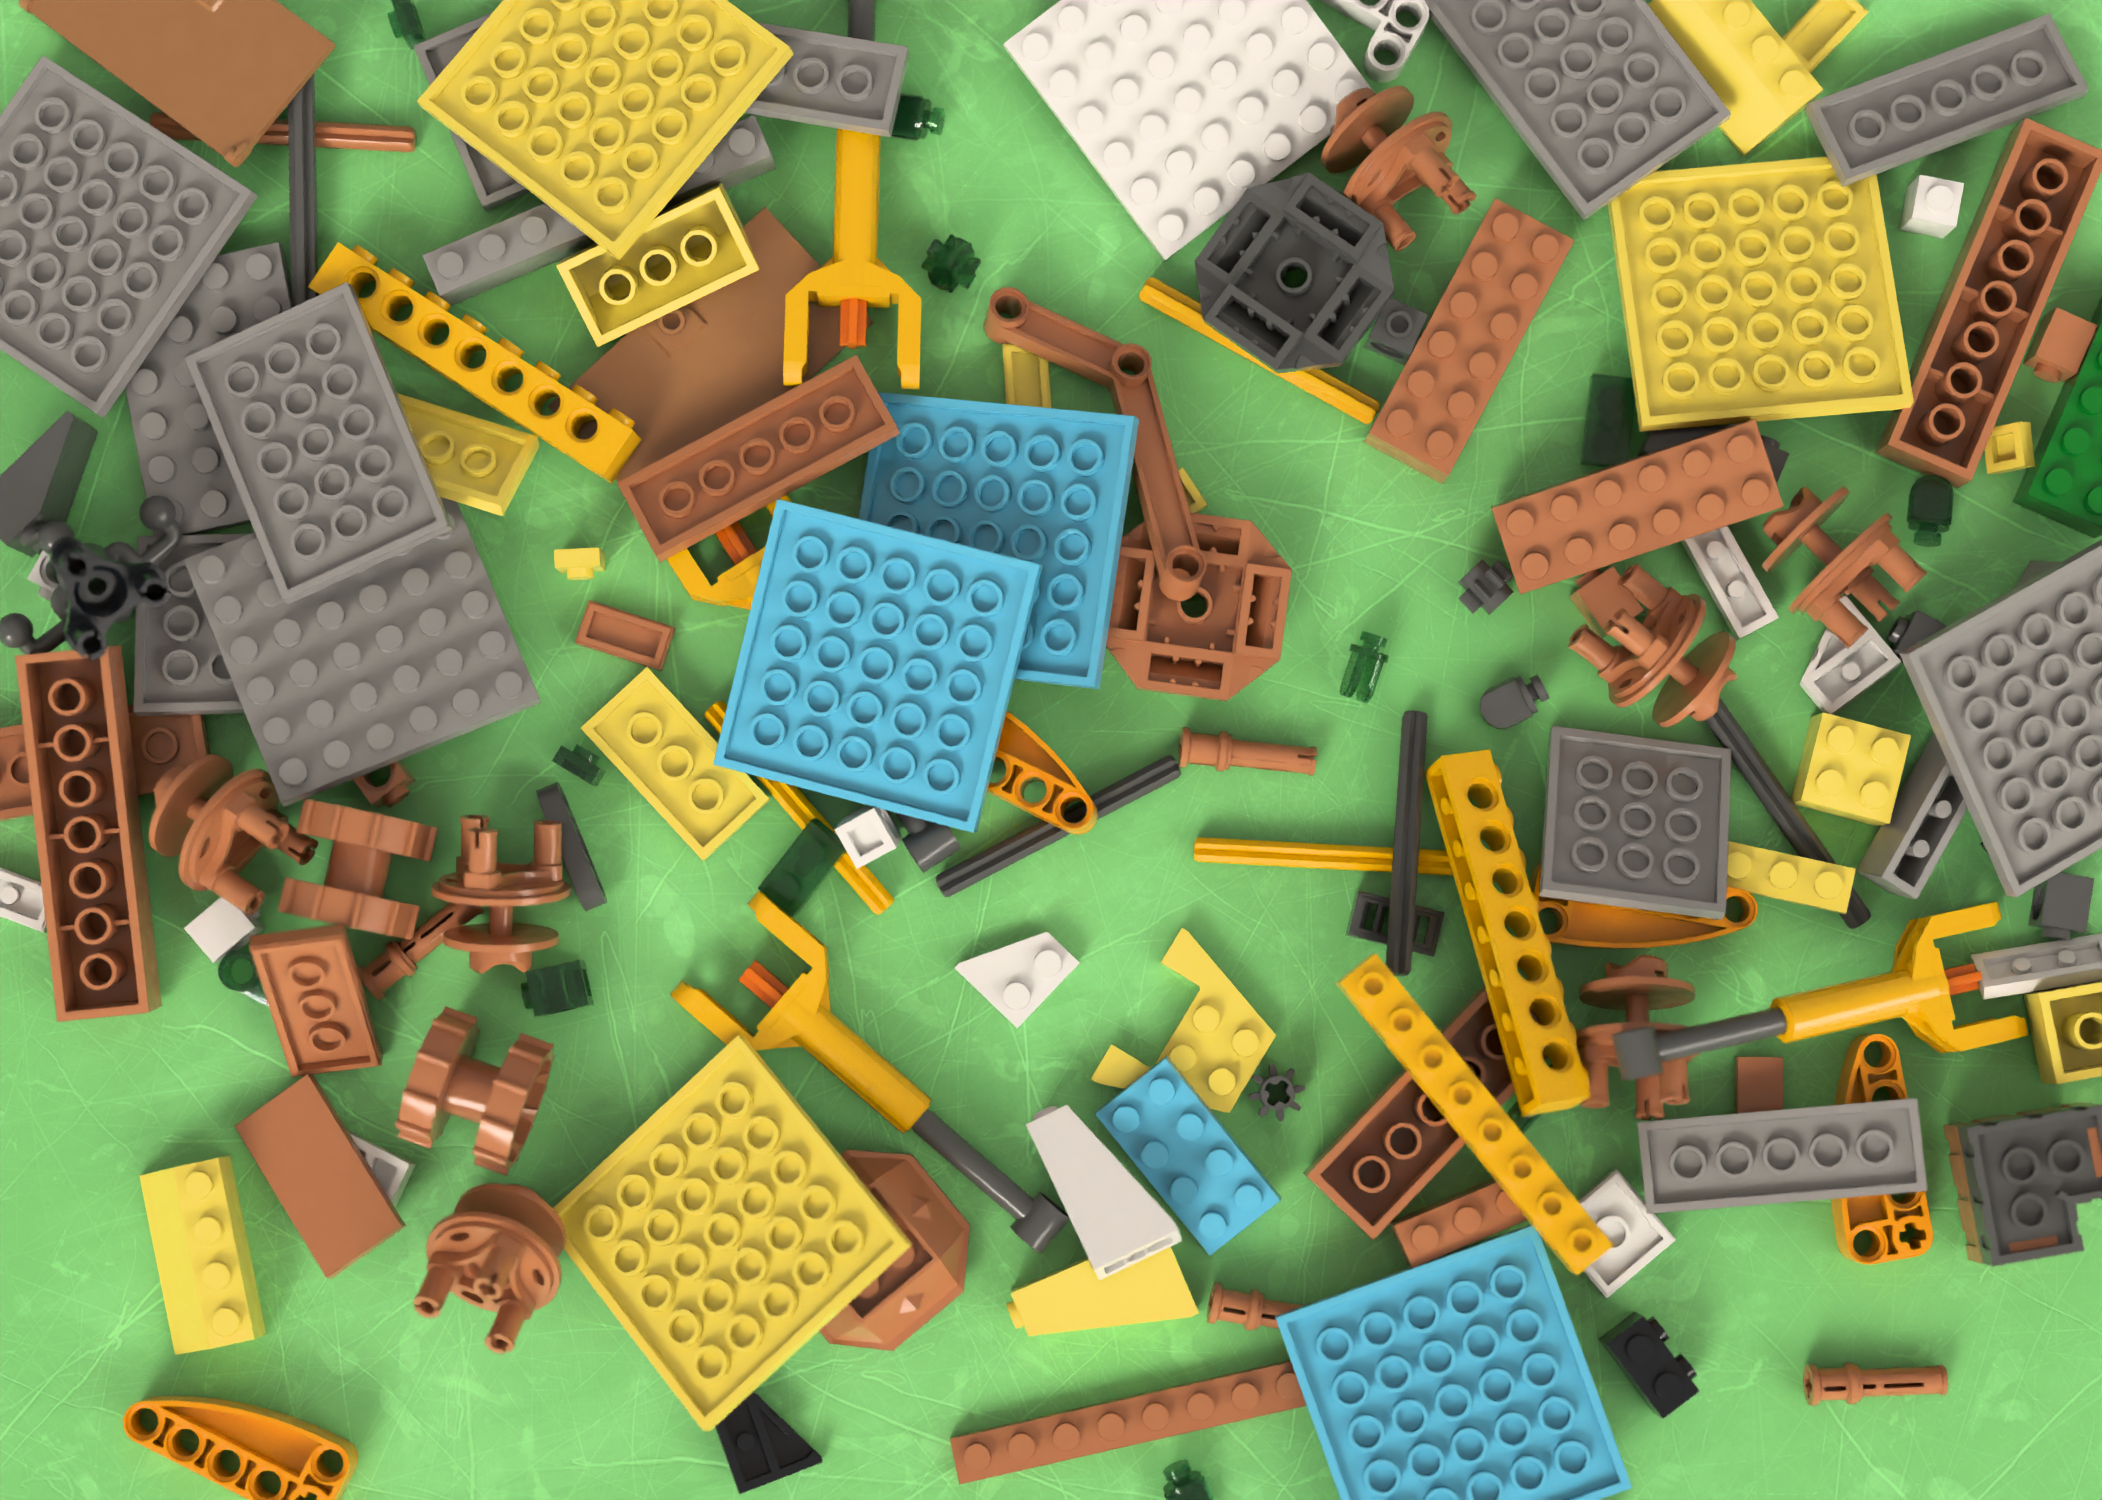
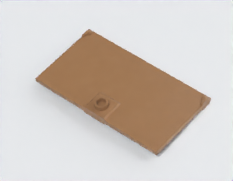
[19,0,336,167]
[548,207,873,482]

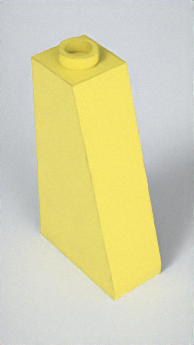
[1006,1246,1199,1336]

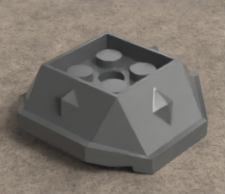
[1195,172,1395,374]

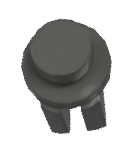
[1480,674,1549,729]

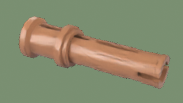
[1178,727,1317,776]
[357,902,484,1001]
[1207,1282,1304,1331]
[1803,1363,1948,1406]

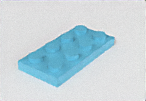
[1095,1055,1281,1256]

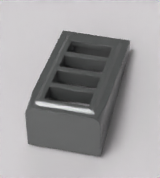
[1346,890,1444,957]

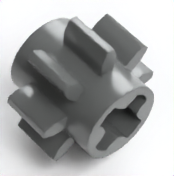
[1458,559,1514,615]
[1247,1064,1305,1121]

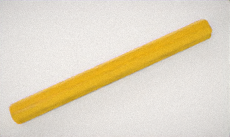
[1139,277,1380,424]
[704,701,894,915]
[1193,837,1453,876]

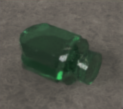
[891,93,945,141]
[1907,475,1954,547]
[1340,631,1389,704]
[1163,1460,1214,1500]

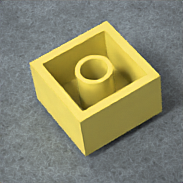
[1791,712,1911,826]
[2024,980,2102,1084]

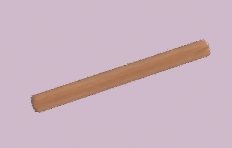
[149,112,416,152]

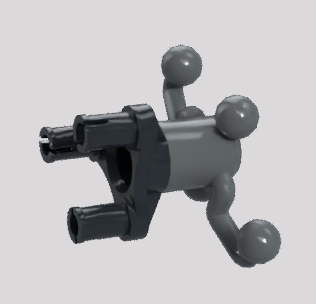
[0,495,182,660]

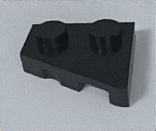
[715,1391,823,1494]

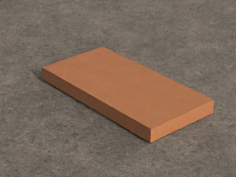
[249,924,383,1077]
[235,1074,406,1278]

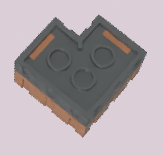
[1943,1102,2102,1266]

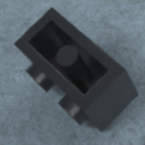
[1599,1312,1699,1419]

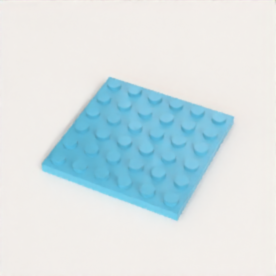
[858,392,1139,690]
[713,499,1043,833]
[1275,1224,1632,1500]

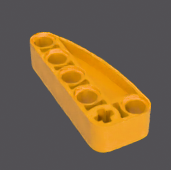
[987,711,1098,835]
[1530,861,1758,949]
[1831,1034,1933,1264]
[123,1396,358,1500]

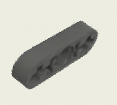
[536,782,607,911]

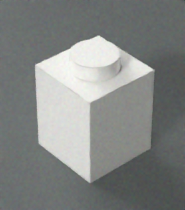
[1899,175,1964,239]

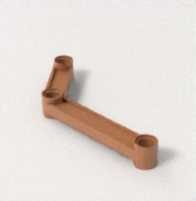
[983,287,1207,601]

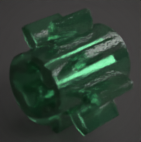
[922,234,981,293]

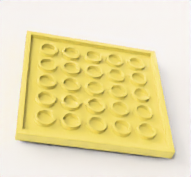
[417,0,794,260]
[1608,157,1914,432]
[553,1035,913,1431]

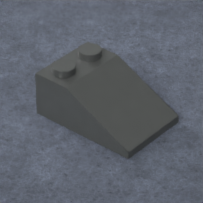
[0,410,98,557]

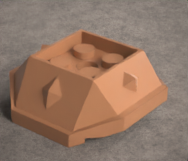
[1106,513,1292,702]
[819,1149,970,1351]

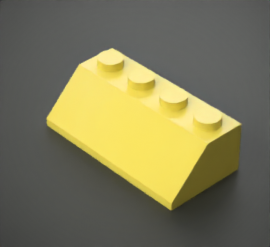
[1648,0,1823,157]
[556,182,760,347]
[139,1156,266,1355]

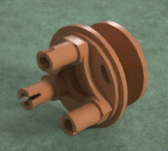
[1321,86,1476,252]
[1761,486,1927,649]
[1568,564,1737,727]
[149,754,318,915]
[432,815,571,974]
[1576,955,1699,1120]
[413,1183,566,1354]

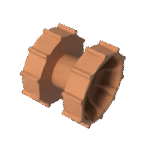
[278,799,438,940]
[395,1006,555,1176]

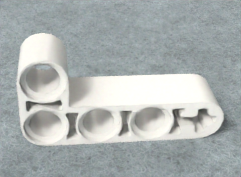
[1320,0,1429,83]

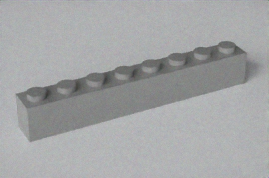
[422,115,776,306]
[1856,561,2060,900]

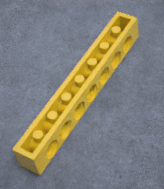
[308,242,642,484]
[1424,749,1591,1117]
[1335,953,1614,1275]

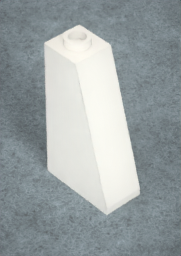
[1026,1105,1182,1281]

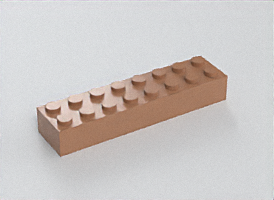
[1875,118,2102,489]
[15,645,162,1022]

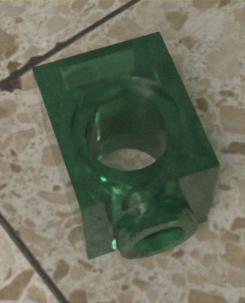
[521,960,594,1017]

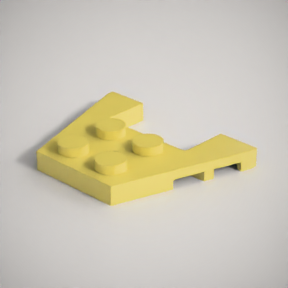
[1090,928,1276,1113]

